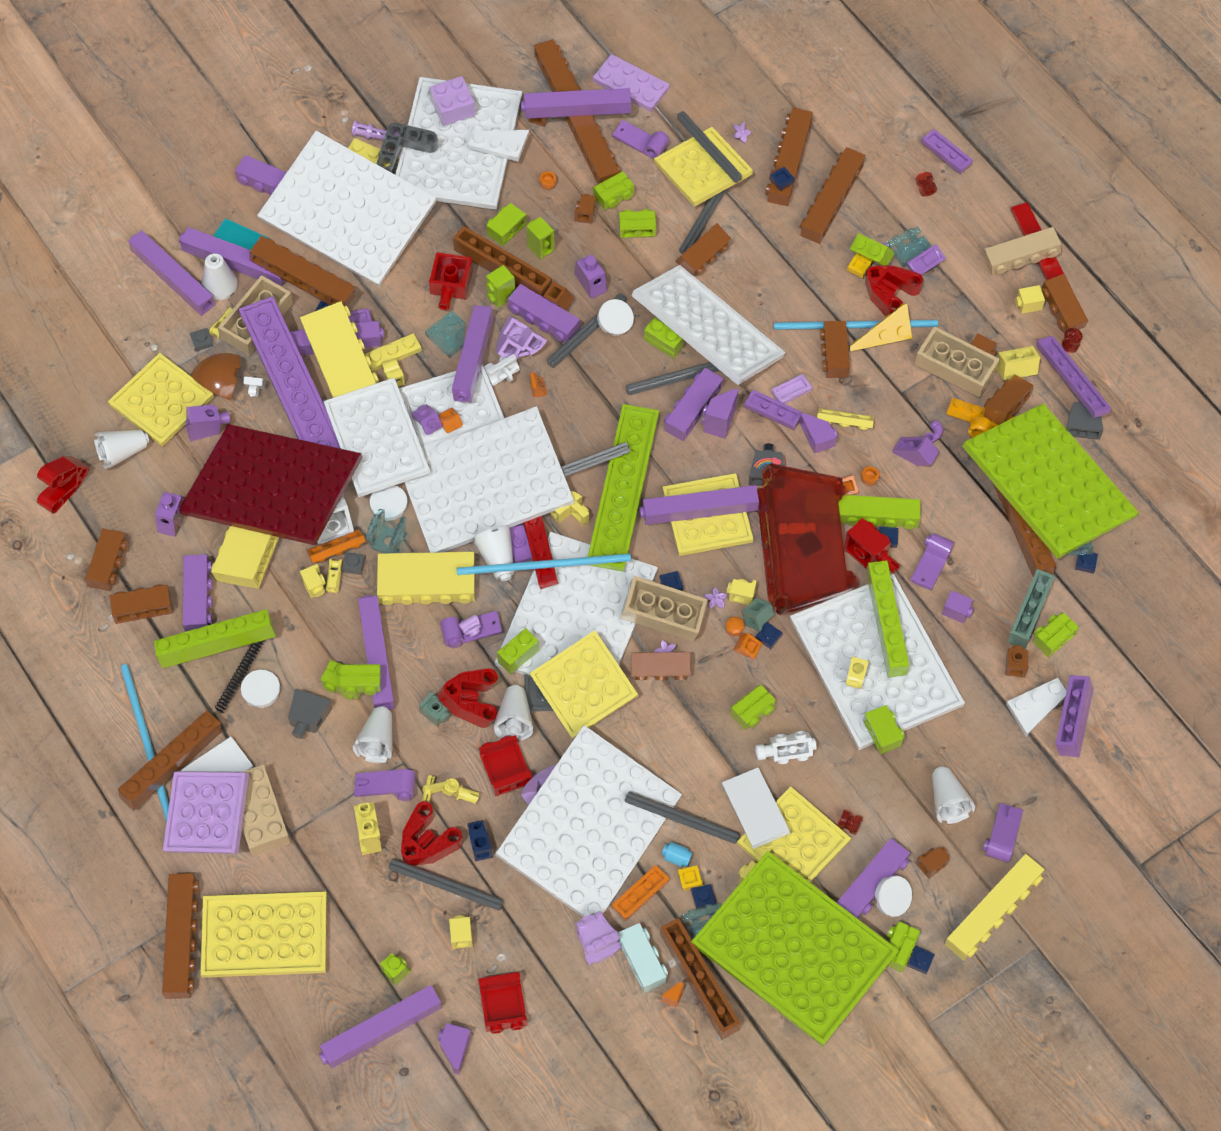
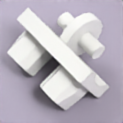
[484,354,520,386]

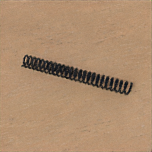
[215,640,265,713]

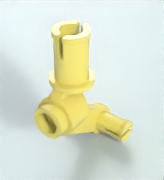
[421,775,479,804]

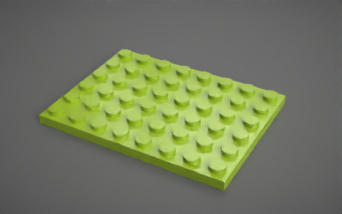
[962,403,1139,559]
[691,851,899,1047]

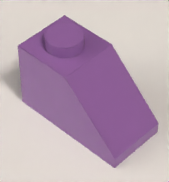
[800,413,838,454]
[892,436,939,466]
[438,1023,471,1075]

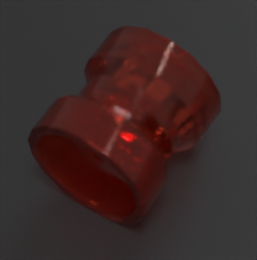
[915,172,937,197]
[1061,328,1083,353]
[837,809,863,835]

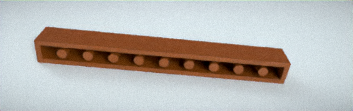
[534,39,621,185]

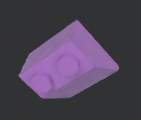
[702,389,738,439]

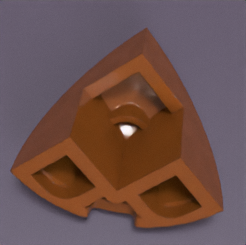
[191,353,240,400]

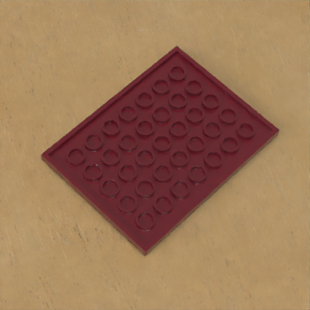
[180,424,363,545]

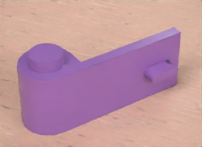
[612,120,669,159]
[910,533,955,590]
[440,611,503,648]
[354,769,416,801]
[982,803,1023,863]

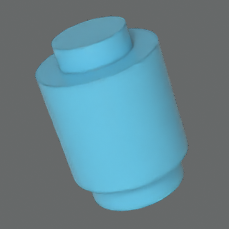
[661,841,693,867]

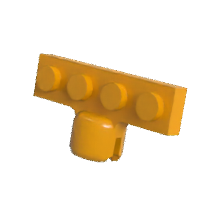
[946,398,1014,438]

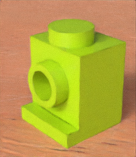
[380,953,411,986]

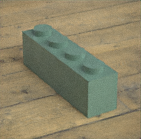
[1007,569,1055,649]

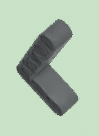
[376,123,439,174]

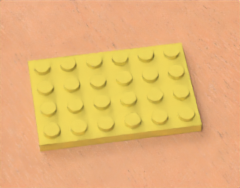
[201,892,327,978]

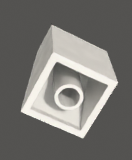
[317,495,354,545]

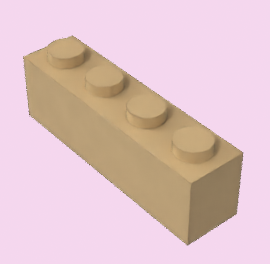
[985,227,1061,275]

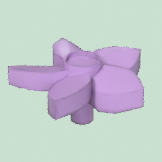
[733,122,751,143]
[704,587,727,609]
[654,640,676,652]

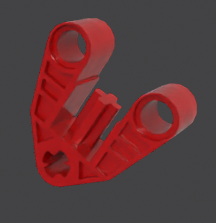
[865,265,923,317]
[37,456,89,514]
[437,668,498,728]
[401,801,463,866]

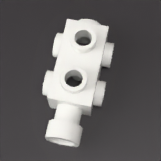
[755,731,816,764]

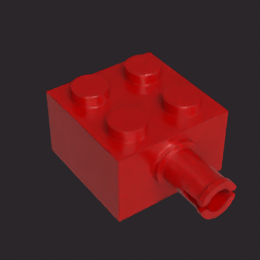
[429,252,473,310]
[844,518,901,574]

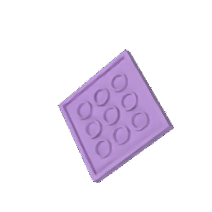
[163,772,249,854]

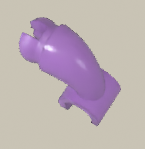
[924,420,943,444]

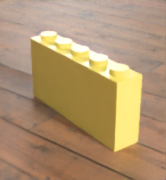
[300,301,379,398]
[211,526,279,589]
[377,552,475,605]

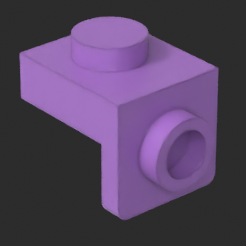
[411,404,442,435]

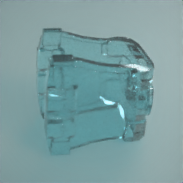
[366,509,407,554]

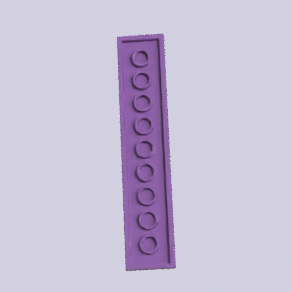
[239,296,340,448]

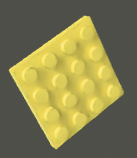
[654,127,753,207]
[108,353,214,447]
[662,473,753,556]
[529,630,638,739]
[737,787,851,883]

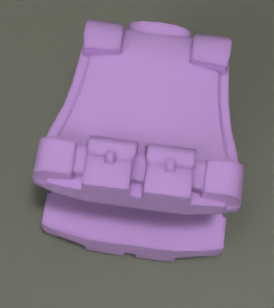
[575,911,621,965]

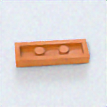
[306,529,366,563]
[611,865,670,921]

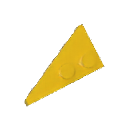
[849,303,912,351]

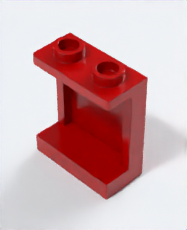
[479,735,532,797]
[478,972,527,1034]

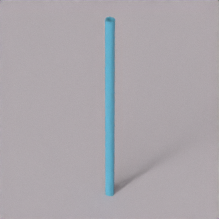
[774,320,938,330]
[457,554,631,575]
[120,664,169,823]

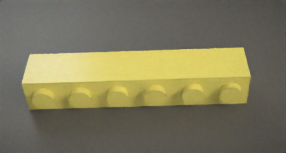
[945,854,1045,961]

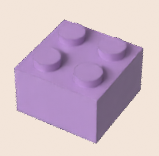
[429,76,475,126]

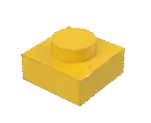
[847,254,872,279]
[678,865,703,891]

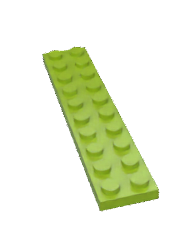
[588,404,659,572]

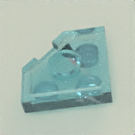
[425,310,465,358]

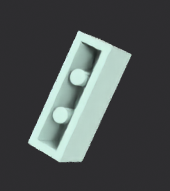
[618,923,668,993]

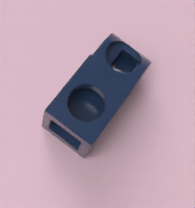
[467,820,493,862]

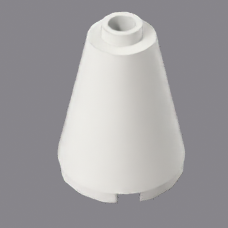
[201,254,238,301]
[94,430,149,469]
[473,526,514,582]
[494,685,533,741]
[353,706,393,763]
[932,766,975,824]

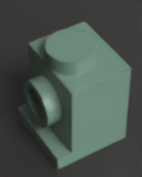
[741,598,774,631]
[419,691,451,726]

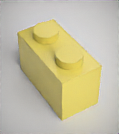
[997,346,1040,381]

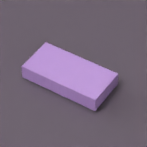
[771,374,812,404]

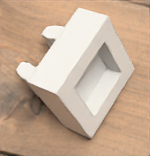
[243,376,266,397]

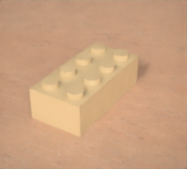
[218,275,293,356]
[915,326,1000,398]
[620,576,708,642]
[240,764,291,857]

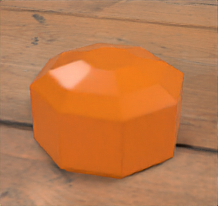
[539,171,557,190]
[860,466,880,486]
[725,616,744,637]

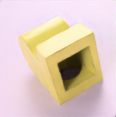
[381,358,405,387]
[846,657,869,689]

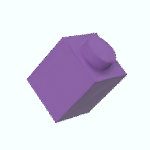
[942,591,974,623]

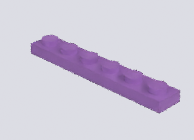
[1036,335,1111,418]

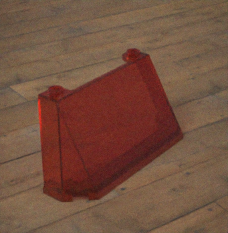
[757,463,857,615]

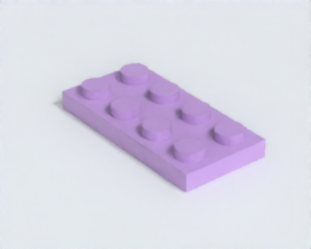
[593,54,670,112]

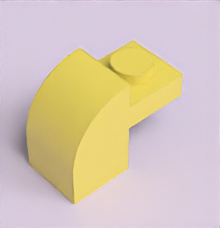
[550,491,589,526]

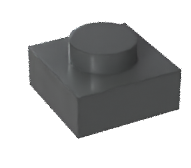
[190,328,213,352]
[342,552,365,575]

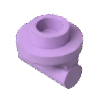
[458,614,482,637]

